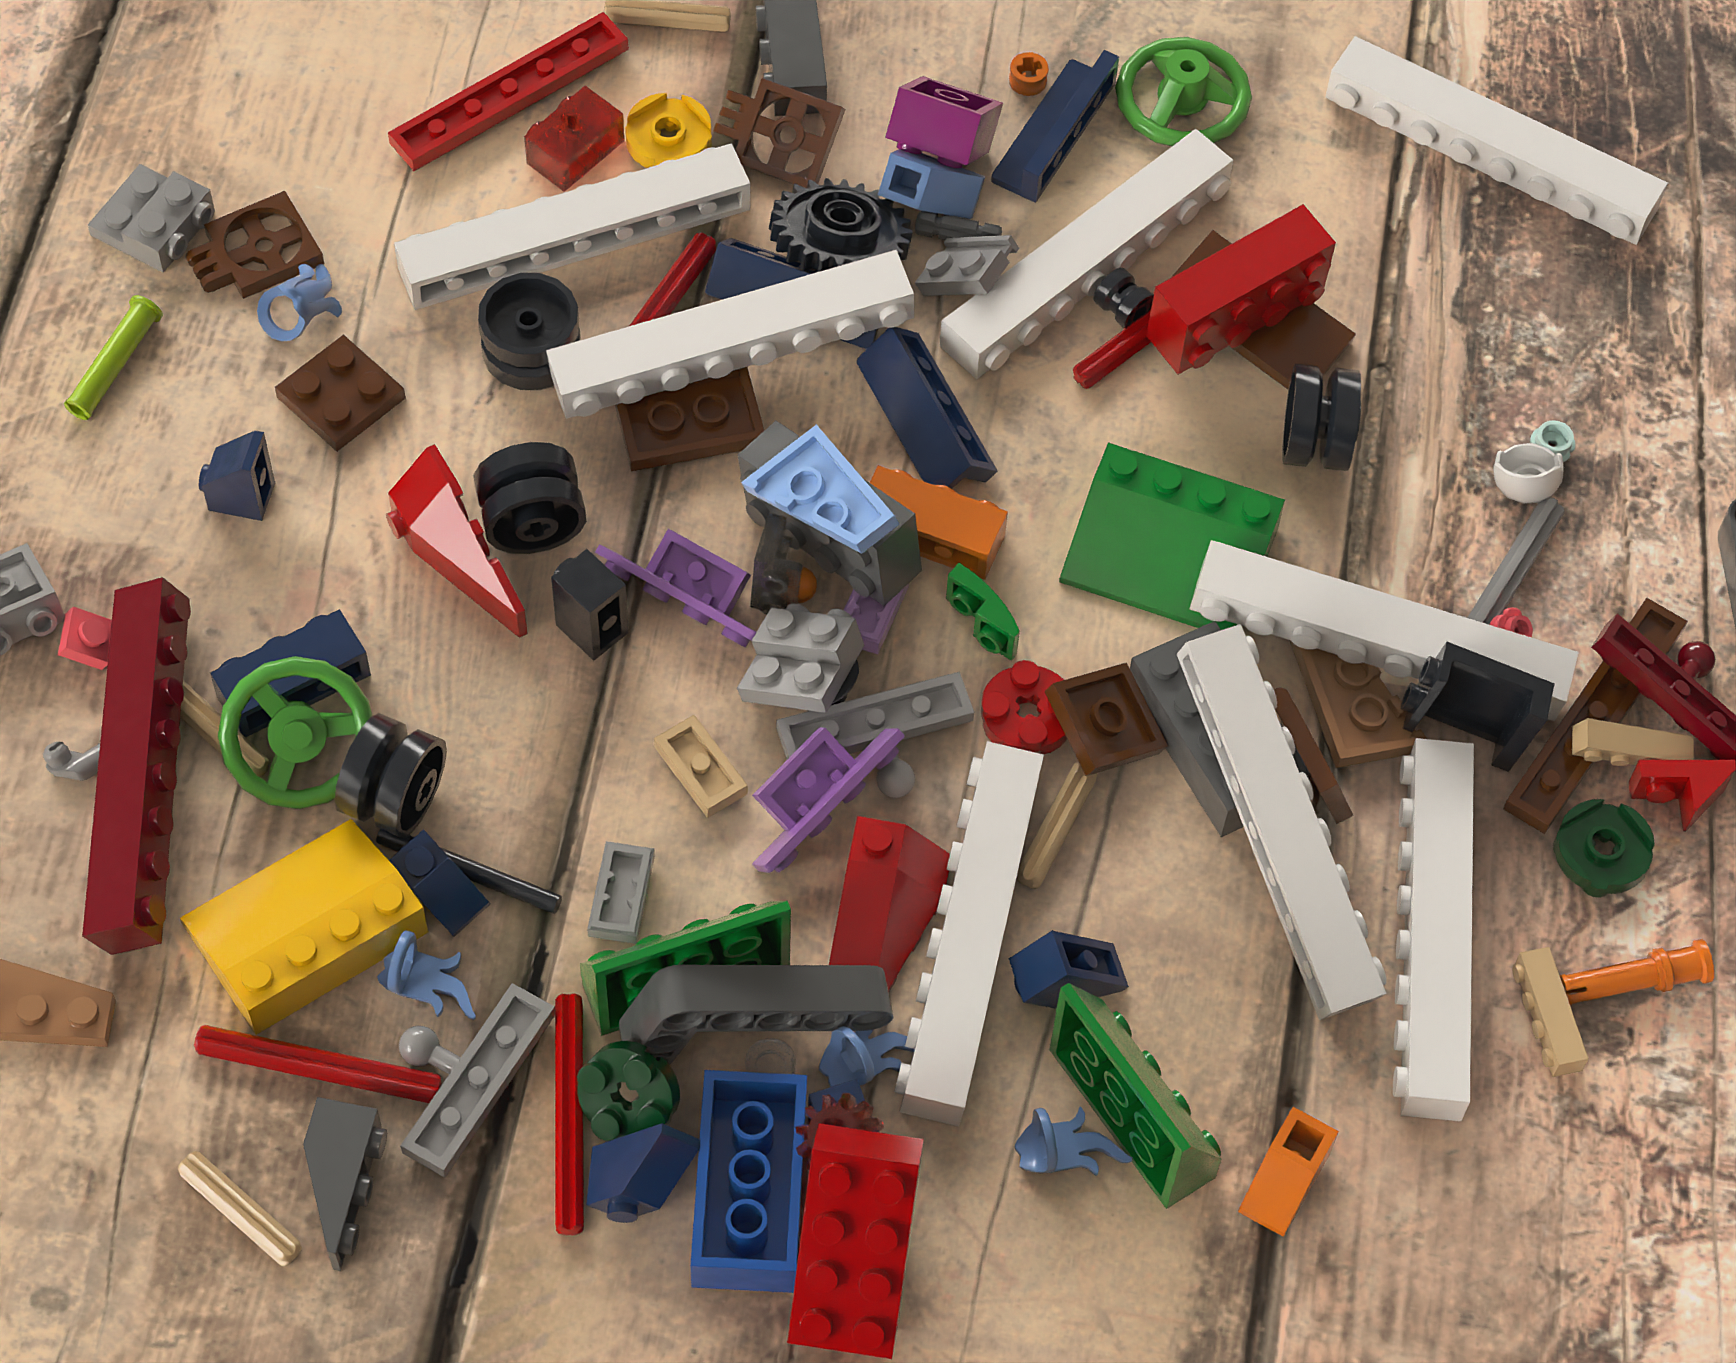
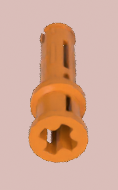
[1559,939,1714,1005]

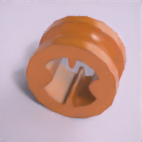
[1009,52,1049,96]

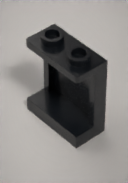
[1401,641,1555,772]

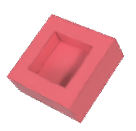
[58,606,112,670]

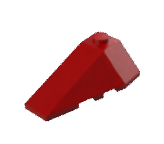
[386,444,528,638]
[829,816,950,992]

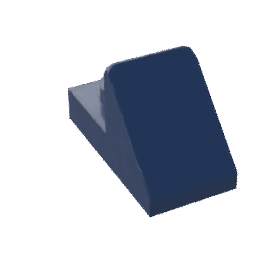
[389,829,491,937]

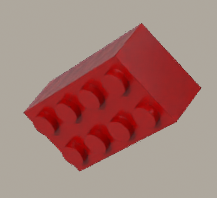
[1146,204,1336,375]
[787,1124,924,1359]

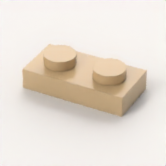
[654,715,748,818]

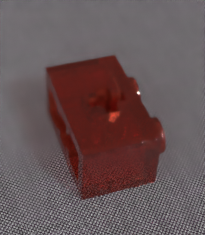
[524,85,625,192]

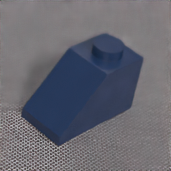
[198,431,275,521]
[1008,930,1129,1009]
[586,1123,700,1223]

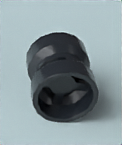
[1093,267,1154,329]

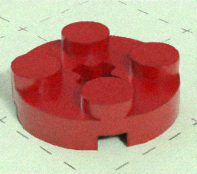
[981,660,1067,755]

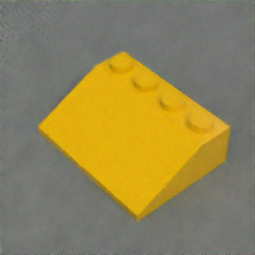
[180,819,428,1035]

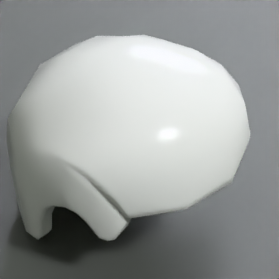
[1493,443,1563,503]

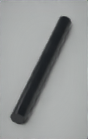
[376,829,562,914]

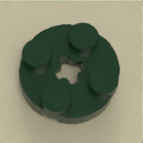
[1553,799,1654,898]
[577,1041,680,1141]

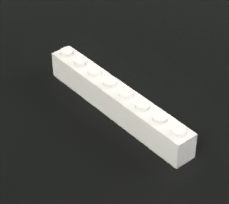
[1325,36,1668,245]
[940,129,1233,380]
[394,143,750,310]
[546,250,914,419]
[1189,540,1579,721]
[1177,624,1386,1020]
[1393,738,1474,1121]
[894,741,1044,1127]

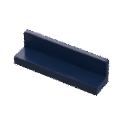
[991,50,1119,203]
[705,238,878,349]
[857,327,998,489]

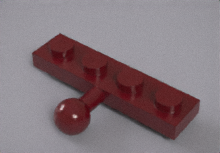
[1591,613,1736,772]

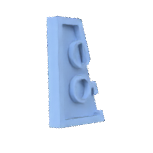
[741,424,900,554]

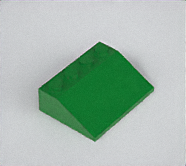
[1059,442,1285,630]
[580,901,791,1036]
[1049,983,1222,1209]

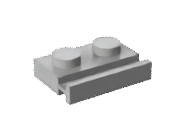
[915,235,1020,296]

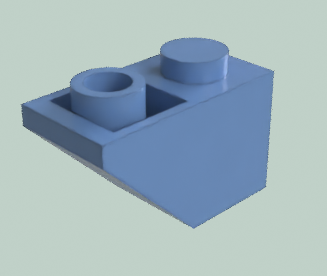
[878,149,986,219]

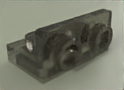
[750,513,803,615]

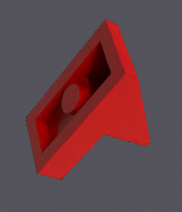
[1629,760,1736,832]

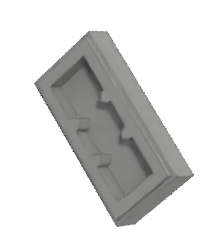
[587,841,655,944]

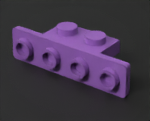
[595,528,757,648]
[752,727,905,873]

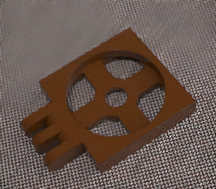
[713,78,846,188]
[185,191,325,299]
[1274,687,1354,824]

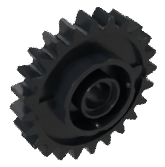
[769,178,913,273]

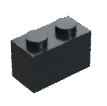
[551,549,629,661]

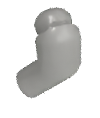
[43,742,100,781]

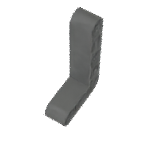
[619,965,894,1065]

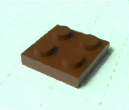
[275,334,406,452]
[1044,662,1168,776]

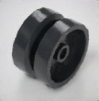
[478,273,581,390]
[1282,364,1361,471]
[473,442,587,554]
[334,713,447,839]

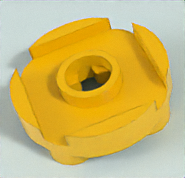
[625,93,712,168]

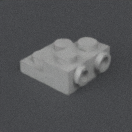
[88,164,215,273]
[0,543,65,655]
[737,604,864,713]

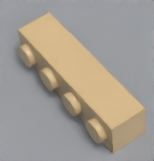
[1572,718,1694,766]
[1512,947,1589,1077]

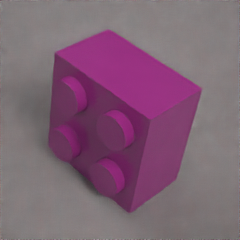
[885,76,1003,168]

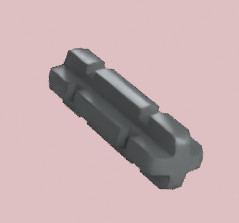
[915,211,1002,240]

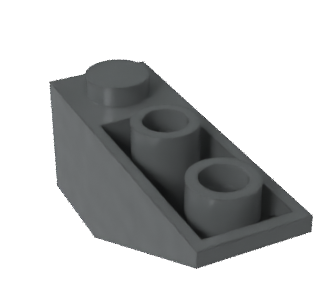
[303,1097,387,1271]

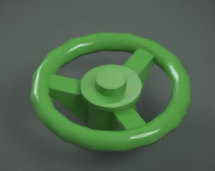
[1115,37,1252,146]
[218,656,372,809]

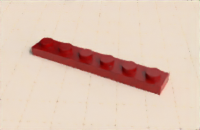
[388,12,629,171]

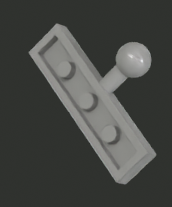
[776,671,975,798]
[399,983,555,1177]

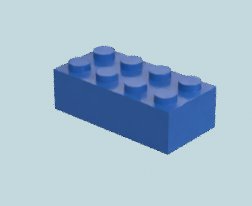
[690,1070,807,1293]

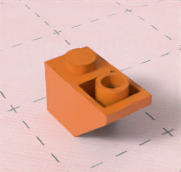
[1238,1107,1339,1237]

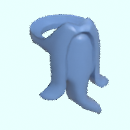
[257,264,342,341]
[377,930,476,1020]
[819,1026,914,1087]
[1015,1107,1132,1176]

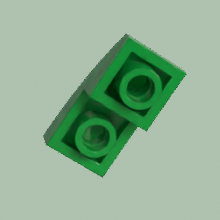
[946,563,1020,661]

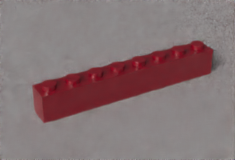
[82,577,191,955]

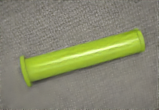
[64,295,163,420]

